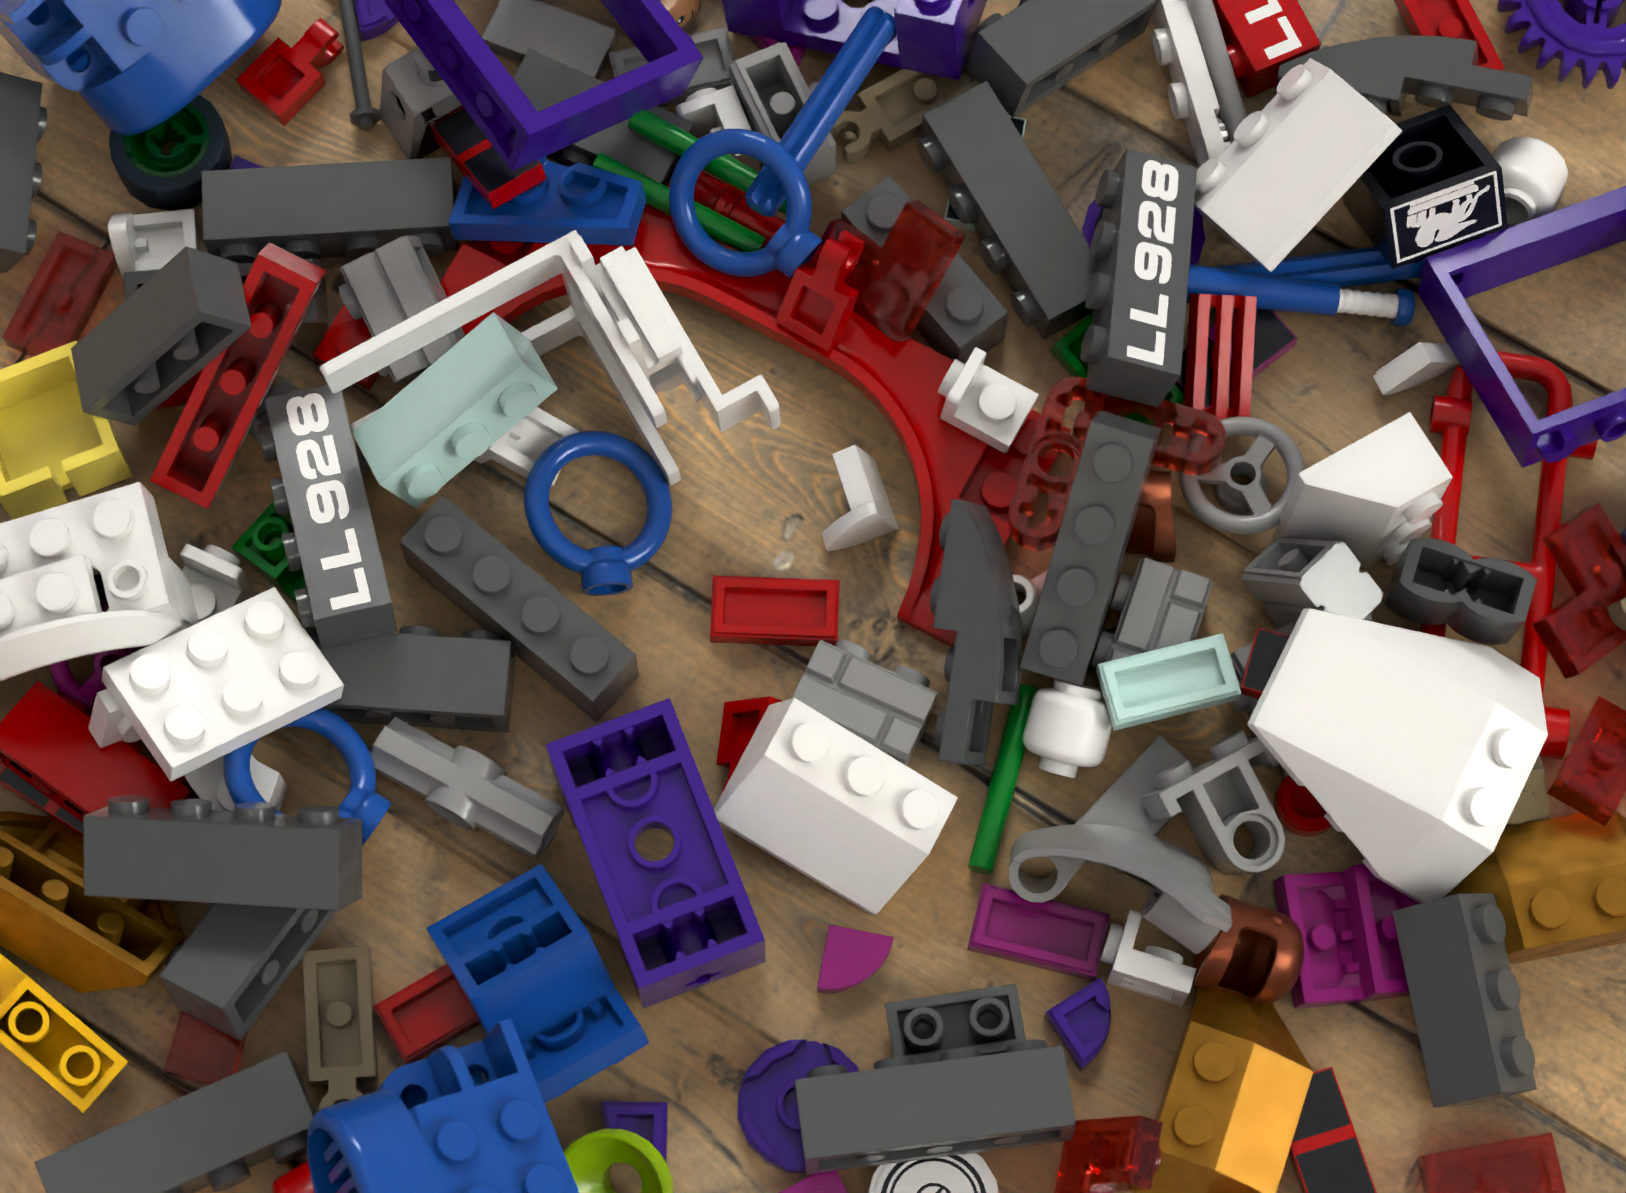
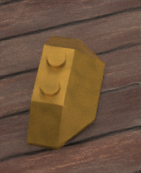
[1444,807,1626,964]
[0,811,185,993]
[1132,987,1314,1193]

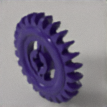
[1497,0,1626,89]

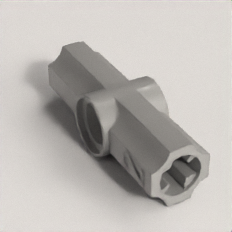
[371,717,565,860]

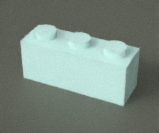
[352,312,558,509]

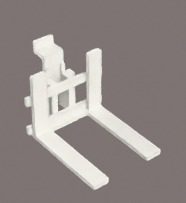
[319,230,781,486]

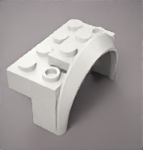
[0,482,199,682]

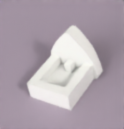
[108,209,200,280]
[821,445,899,551]

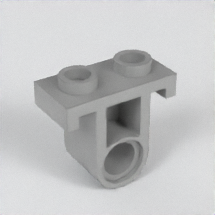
[1140,730,1285,875]

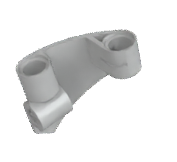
[1009,824,1233,954]

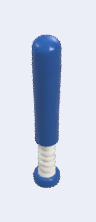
[1186,265,1415,326]

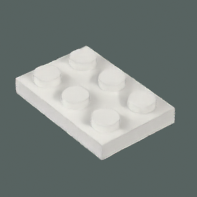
[102,587,344,782]

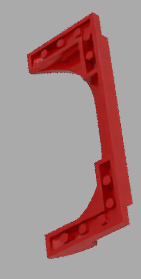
[440,204,1071,646]

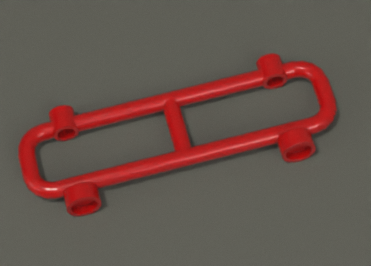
[1420,351,1598,760]

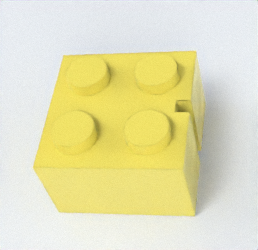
[0,341,133,520]

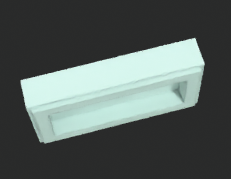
[1096,633,1241,731]

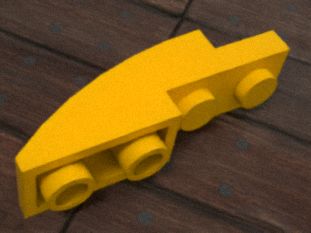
[0,953,128,1113]

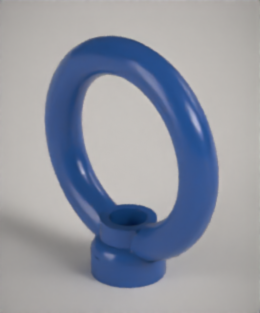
[669,129,823,280]
[524,431,672,596]
[223,707,392,846]

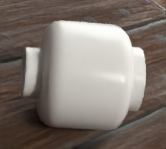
[1491,137,1568,228]
[1023,679,1112,778]

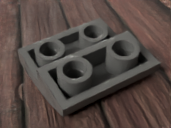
[885,984,1026,1064]

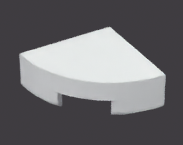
[1373,342,1459,395]

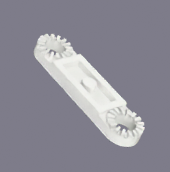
[1151,0,1230,167]

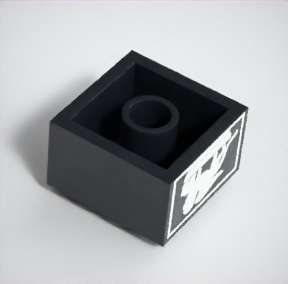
[1343,104,1508,269]

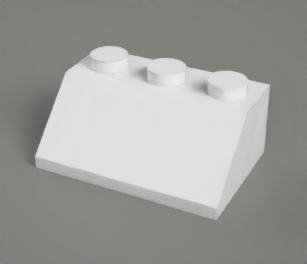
[1194,58,1402,272]
[1272,412,1453,568]
[714,698,958,915]

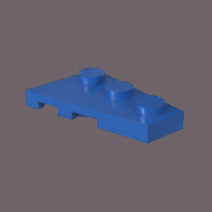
[448,156,647,246]

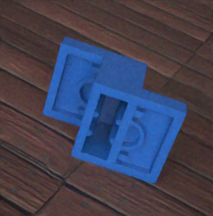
[426,863,649,1103]

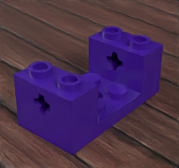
[722,0,987,81]
[546,698,766,1009]

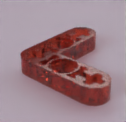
[1008,377,1226,551]

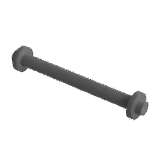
[339,0,381,130]

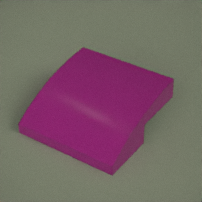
[1273,864,1420,1009]

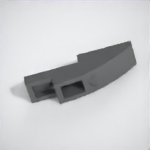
[1277,35,1533,121]
[930,499,1022,765]

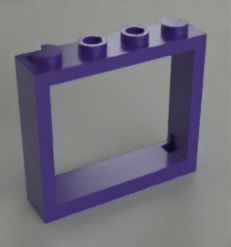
[383,0,704,171]
[1417,186,1626,468]

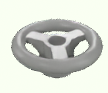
[1179,416,1306,535]

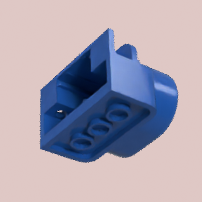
[0,0,282,136]
[307,1018,579,1193]

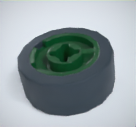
[109,95,232,211]

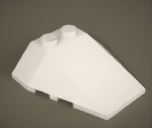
[1247,608,1548,904]

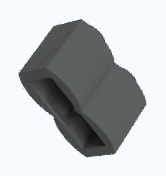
[1385,538,1537,645]

